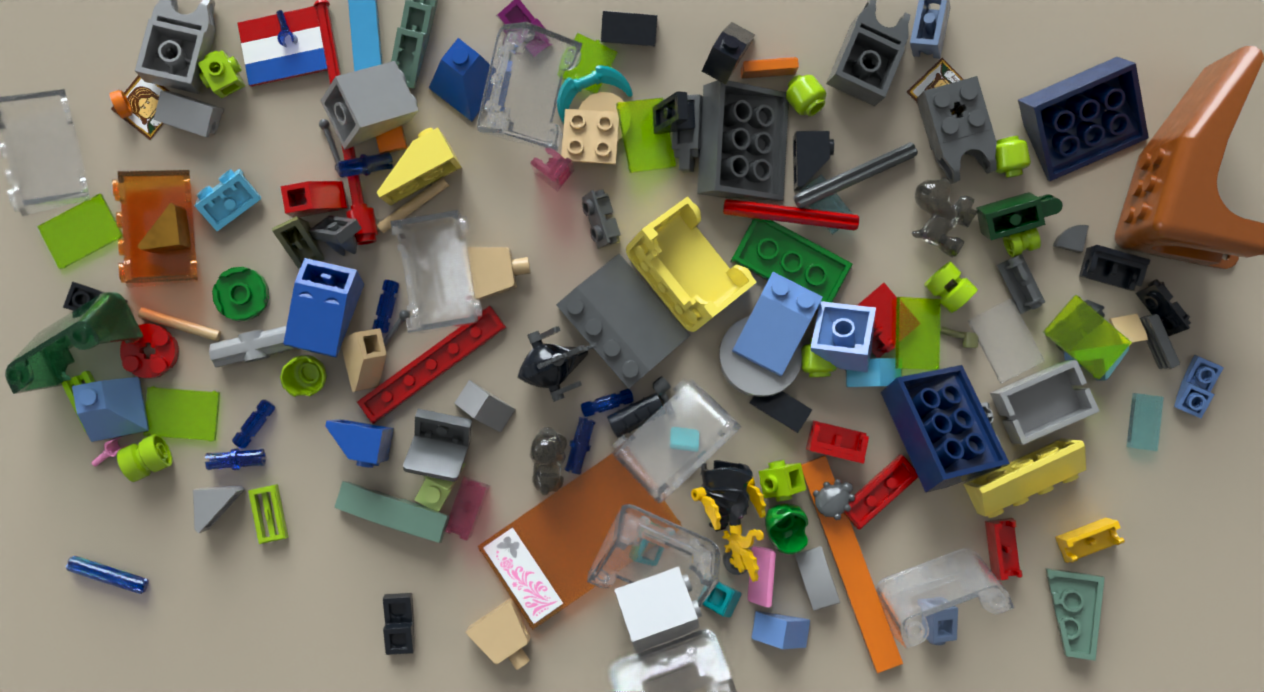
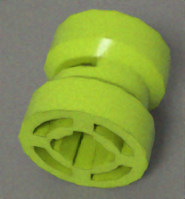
[1003,228,1041,257]

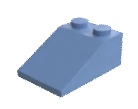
[732,272,823,377]

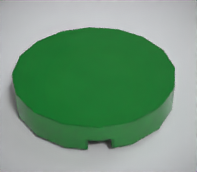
[212,267,269,321]

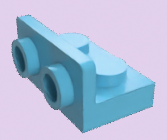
[195,169,261,231]

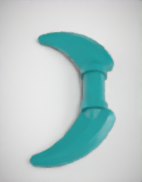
[557,65,633,124]

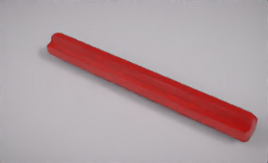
[723,199,859,231]

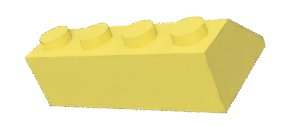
[964,438,1086,518]

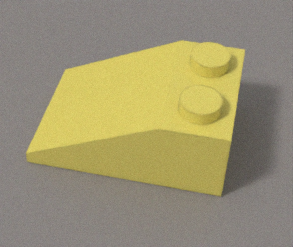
[377,128,462,206]

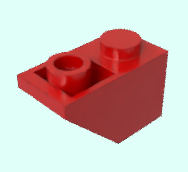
[280,181,348,218]

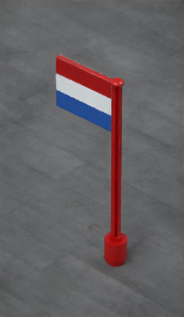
[237,0,378,245]

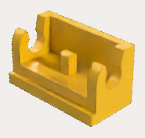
[1055,517,1125,563]

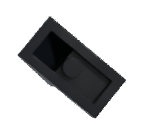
[652,91,695,134]

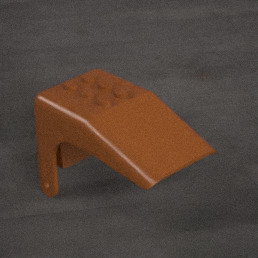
[1115,46,1264,269]

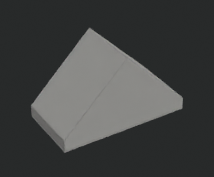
[455,380,515,432]
[193,486,245,533]

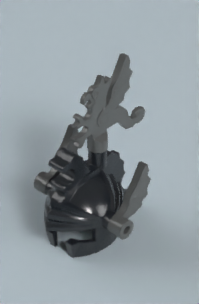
[517,326,598,402]

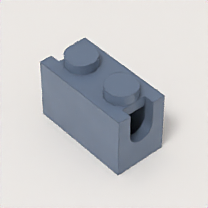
[910,0,951,59]

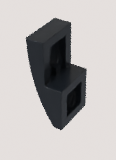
[749,391,812,433]
[383,593,414,655]

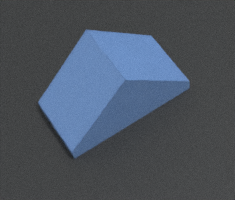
[751,611,810,649]

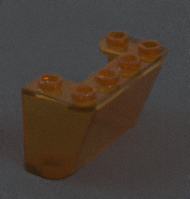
[112,170,198,288]

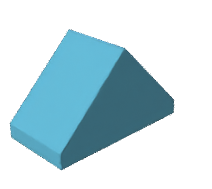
[846,358,902,387]

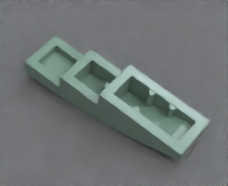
[391,0,438,89]
[334,481,450,543]

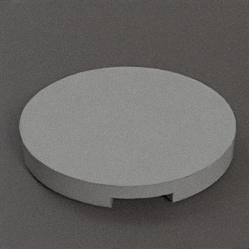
[719,316,802,397]

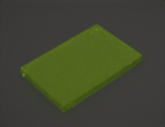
[616,97,676,173]
[37,193,124,269]
[1043,295,1132,380]
[895,297,941,370]
[143,386,220,442]

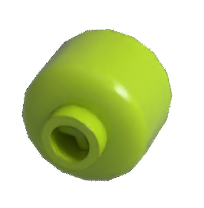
[786,75,827,116]
[995,136,1031,178]
[801,338,837,378]

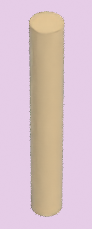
[377,177,449,233]
[138,307,221,341]

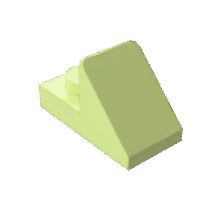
[414,463,466,512]

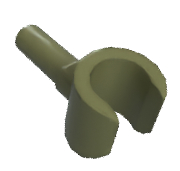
[940,327,979,348]

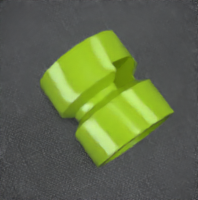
[924,261,978,313]
[117,434,173,482]

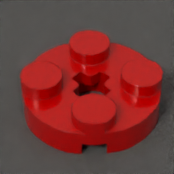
[120,324,179,378]

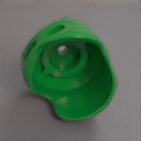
[765,504,808,554]

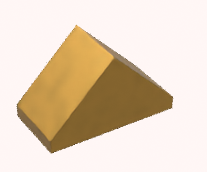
[137,202,191,253]

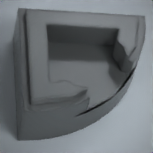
[1053,225,1089,253]

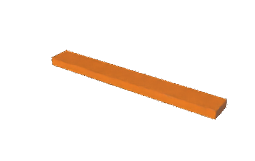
[801,455,903,673]

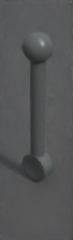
[319,119,346,173]
[383,310,410,347]

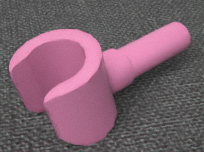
[92,436,128,467]

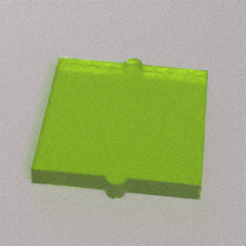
[557,33,618,94]

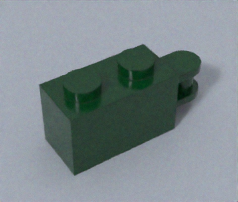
[976,192,1063,241]

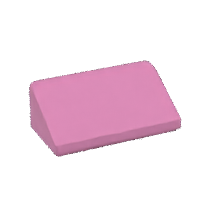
[748,546,776,607]

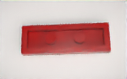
[843,455,918,530]

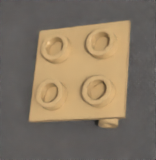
[561,109,620,165]

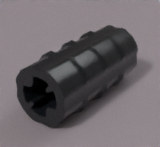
[607,392,667,438]

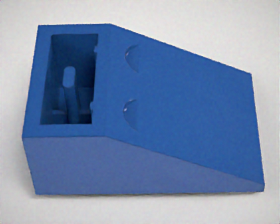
[283,258,364,358]

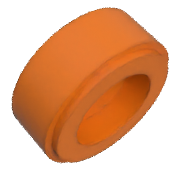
[109,90,133,119]

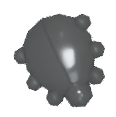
[813,479,855,520]

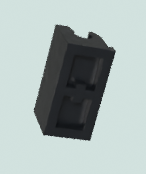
[601,11,658,47]
[1079,245,1150,291]

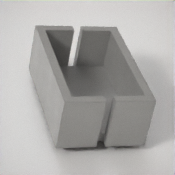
[990,360,1100,445]

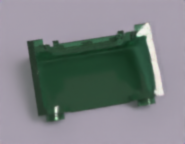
[5,292,143,394]

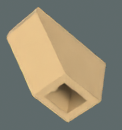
[341,328,387,392]

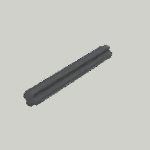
[794,142,918,208]

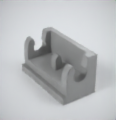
[154,90,224,137]

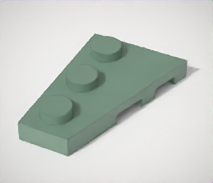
[1045,568,1105,661]

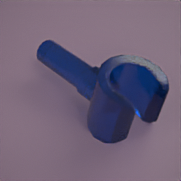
[276,10,298,48]

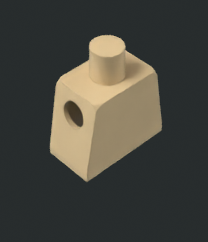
[464,247,531,301]
[466,597,531,670]

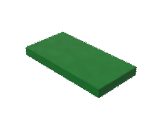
[731,218,853,308]

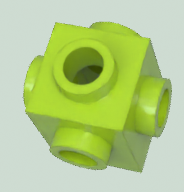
[198,50,246,99]
[758,460,807,502]

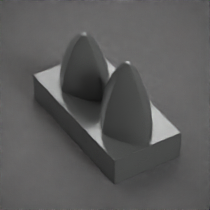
[308,215,362,256]

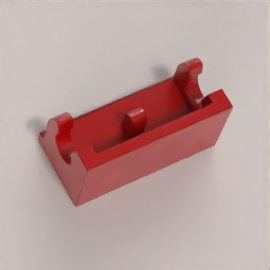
[806,420,869,464]
[985,518,1023,580]

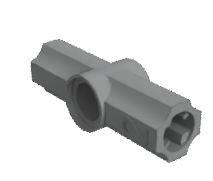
[209,326,295,367]

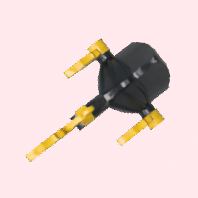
[691,460,766,582]

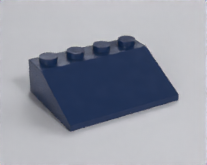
[1018,57,1149,181]
[880,365,1010,493]

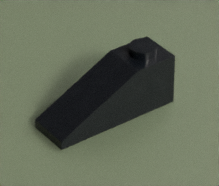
[701,22,755,84]

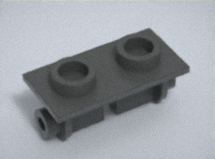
[582,189,621,249]
[997,254,1045,314]

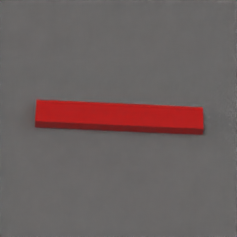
[357,305,507,424]

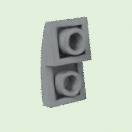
[795,546,840,611]

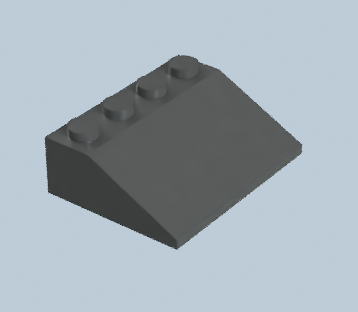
[697,80,789,201]
[556,254,690,389]

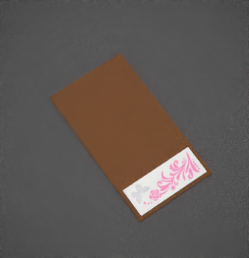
[477,444,682,630]

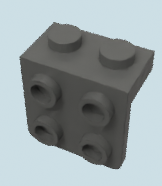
[403,409,472,482]

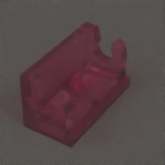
[530,148,574,192]
[445,476,490,541]

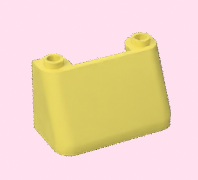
[626,196,757,332]

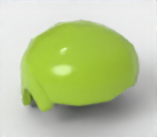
[280,355,327,397]

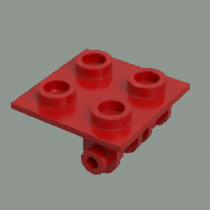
[857,282,919,358]

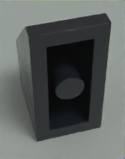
[793,131,834,191]

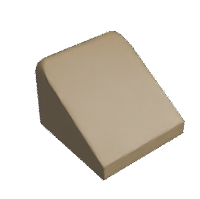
[1109,314,1148,345]

